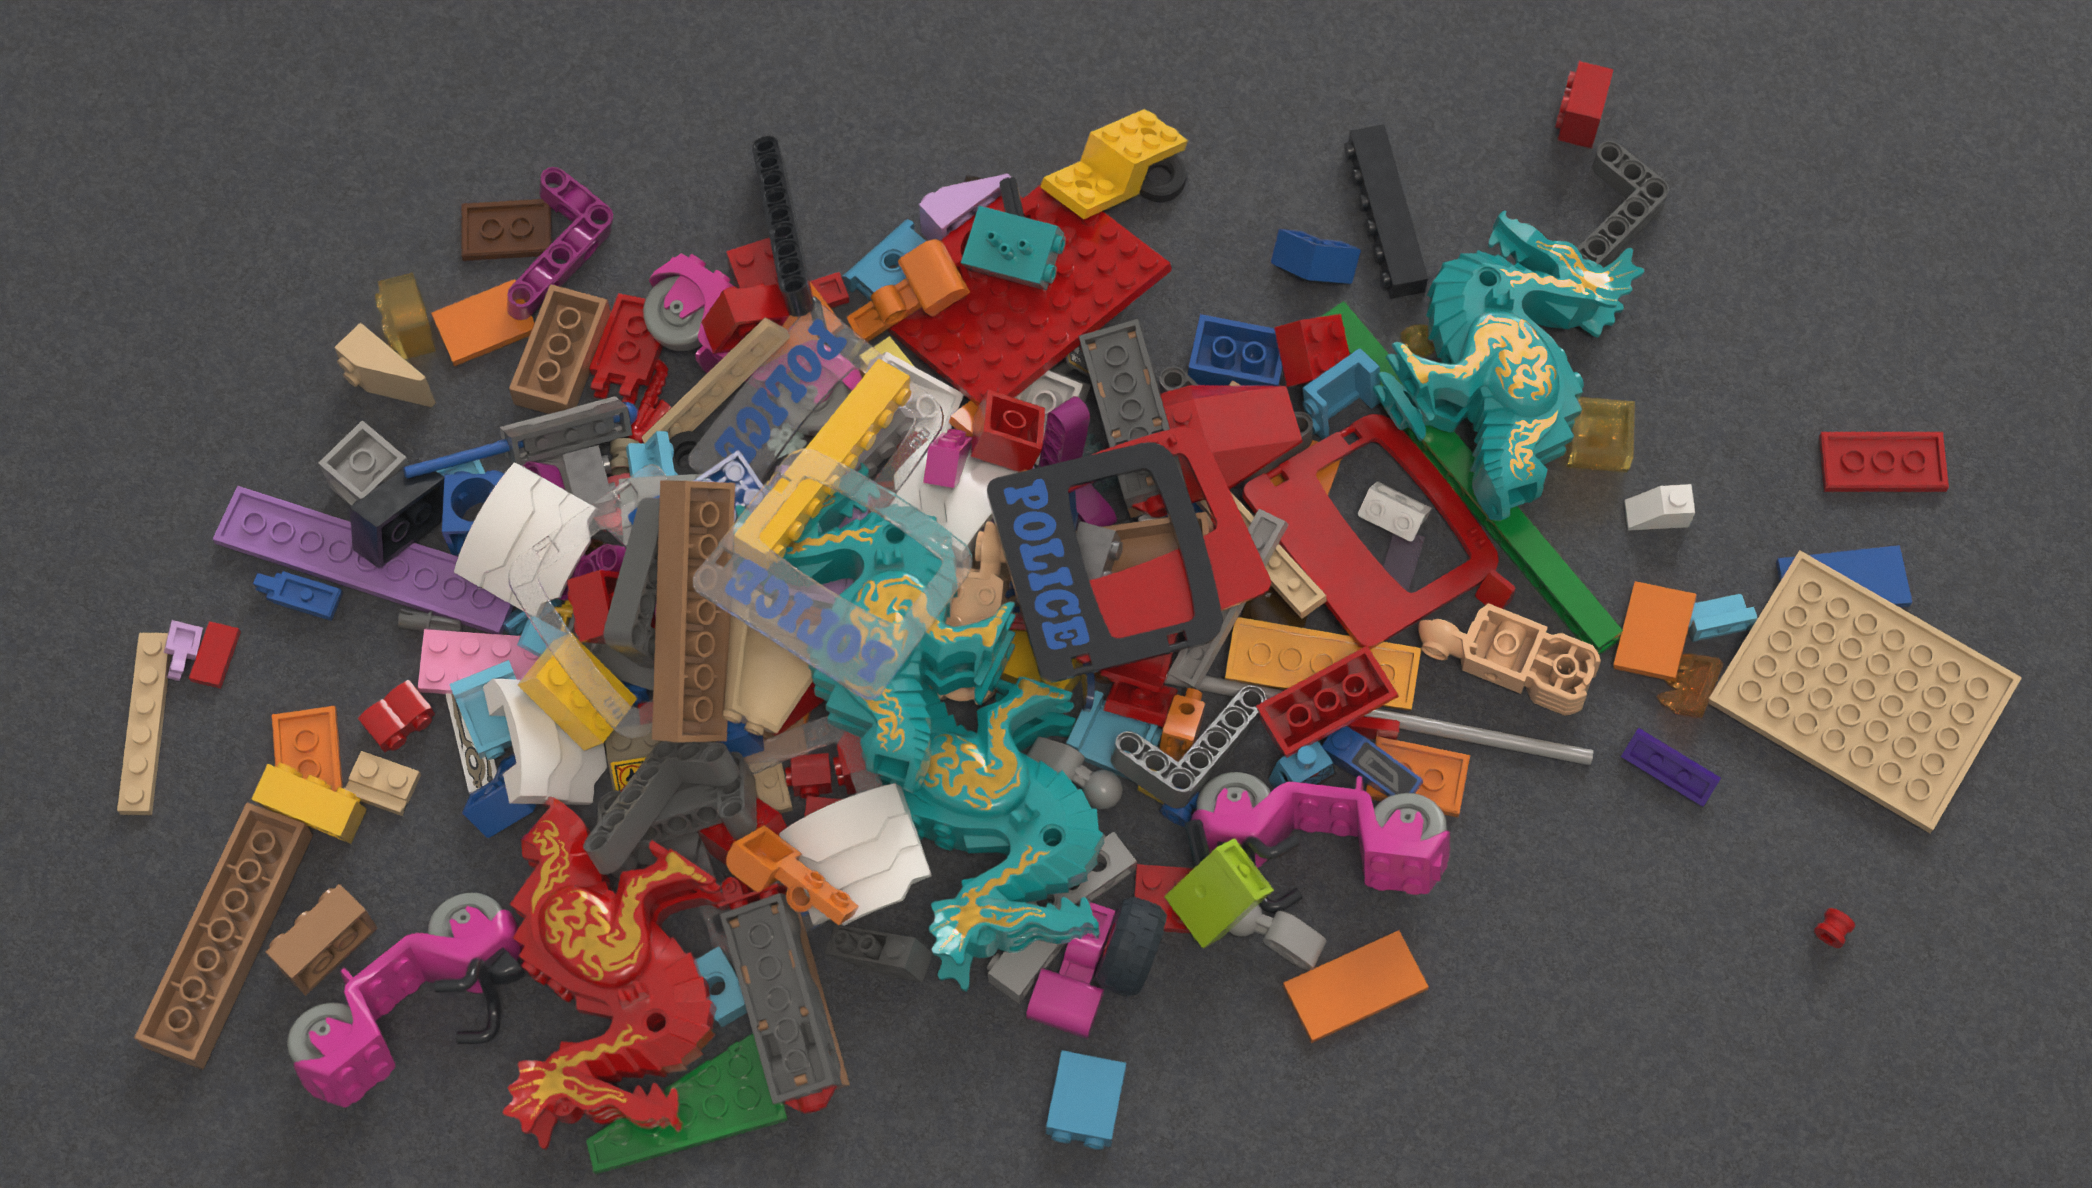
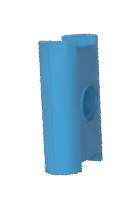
[842,219,926,301]

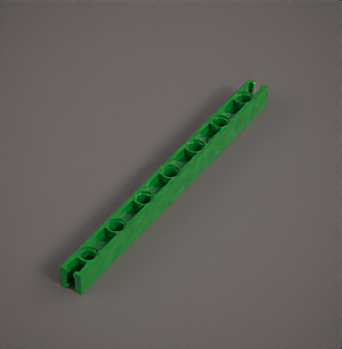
[1321,301,1623,656]

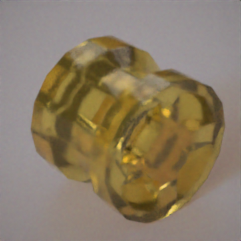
[1400,324,1435,358]

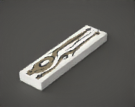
[446,694,497,794]

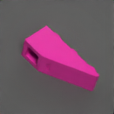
[923,429,972,488]

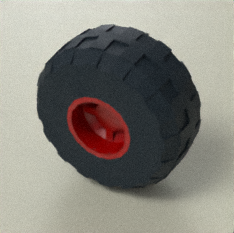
[1095,896,1167,997]

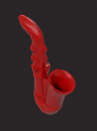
[627,359,672,444]

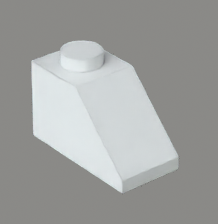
[1624,484,1695,530]

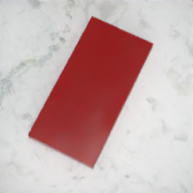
[1819,432,1949,492]

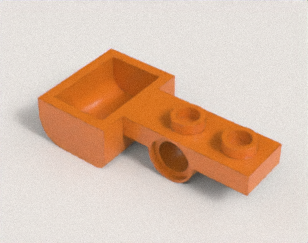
[846,239,970,344]
[726,825,859,925]

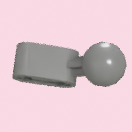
[1027,737,1123,809]
[1229,905,1327,970]

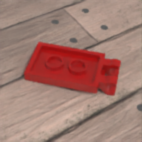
[589,293,663,405]

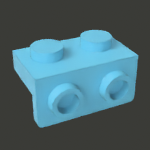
[626,431,678,479]

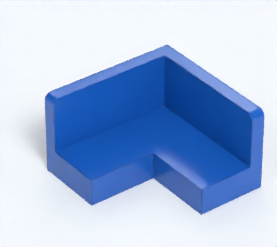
[1271,229,1361,284]
[462,754,536,838]

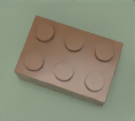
[266,884,378,996]

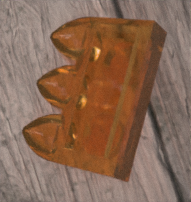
[1657,654,1723,718]

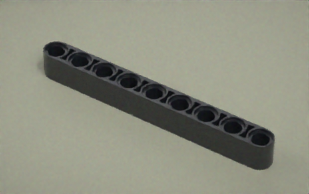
[752,136,814,317]

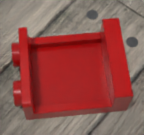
[1100,633,1178,693]

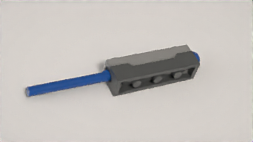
[403,396,638,479]

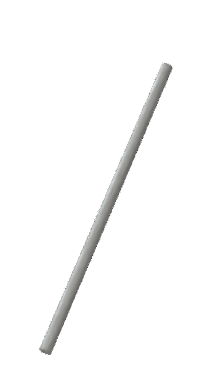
[1165,669,1593,765]

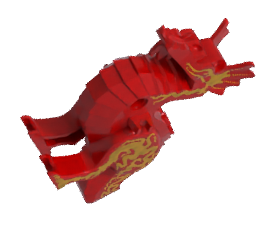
[503,796,728,1150]

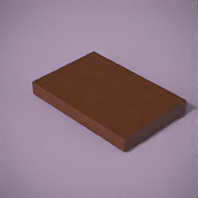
[461,199,552,261]

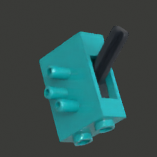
[961,177,1066,291]

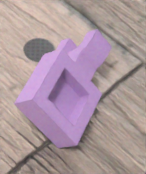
[164,620,203,681]

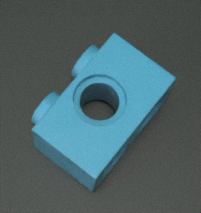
[696,946,747,1028]

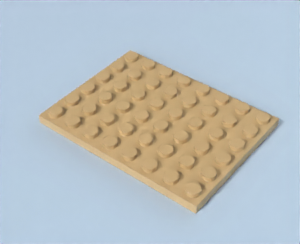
[1707,550,2022,833]

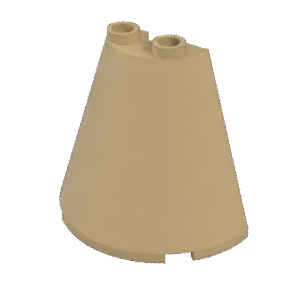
[722,588,817,736]

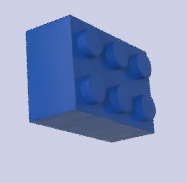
[1188,314,1283,386]

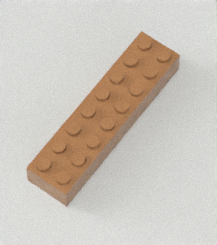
[652,480,735,742]
[134,803,313,1070]

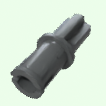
[398,609,462,632]

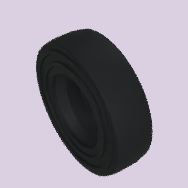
[1139,154,1187,202]

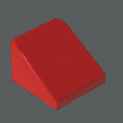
[1475,569,1516,609]

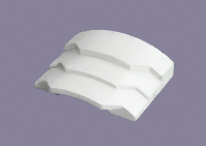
[890,438,1018,563]
[454,463,598,618]
[483,678,607,805]
[779,783,932,926]

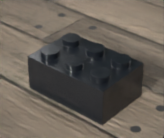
[350,458,445,568]

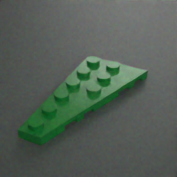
[586,1033,788,1175]

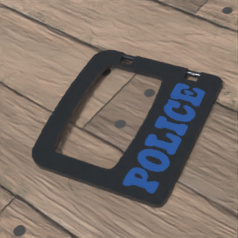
[986,442,1223,683]

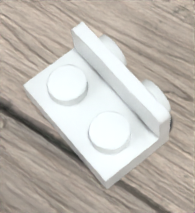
[1358,481,1432,541]

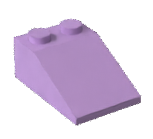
[919,174,1011,241]

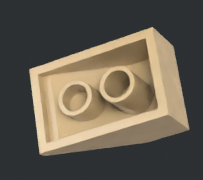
[334,323,436,407]

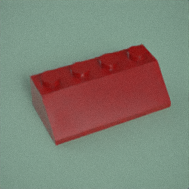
[1256,646,1399,758]

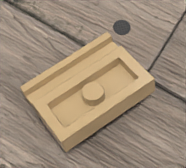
[344,751,421,816]

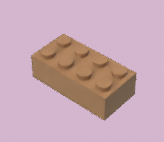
[509,284,611,414]

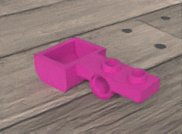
[1026,901,1116,1039]

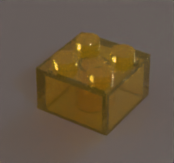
[375,272,436,359]
[1567,397,1635,472]

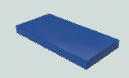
[1776,545,1912,607]

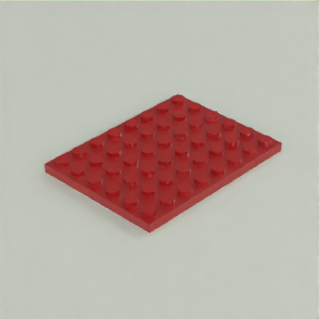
[887,185,1172,407]

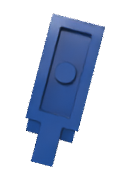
[253,571,343,621]

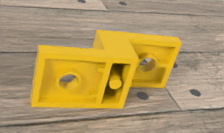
[1040,109,1188,219]

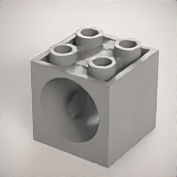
[318,420,409,506]

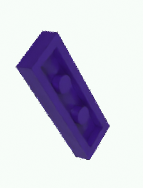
[1621,728,1721,807]

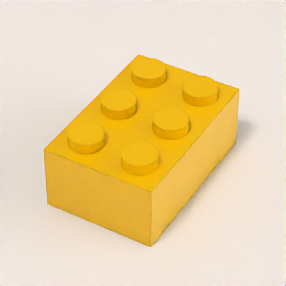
[518,633,638,751]
[251,762,367,844]

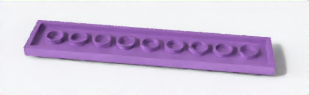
[213,486,514,635]

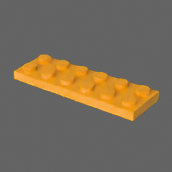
[1224,617,1421,711]

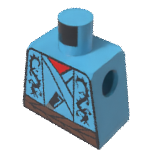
[1268,741,1336,789]

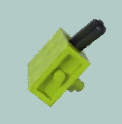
[1164,819,1274,948]

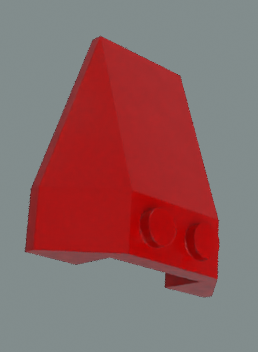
[1160,385,1303,503]

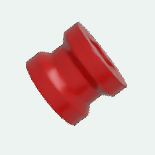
[1814,908,1856,948]

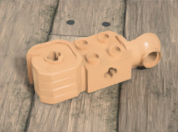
[929,521,1009,705]
[1418,603,1601,715]

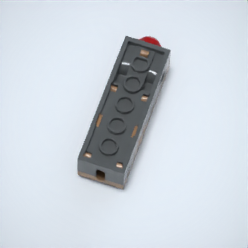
[1079,319,1189,518]
[720,893,850,1114]

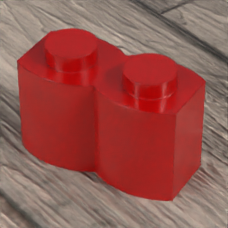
[358,680,435,753]

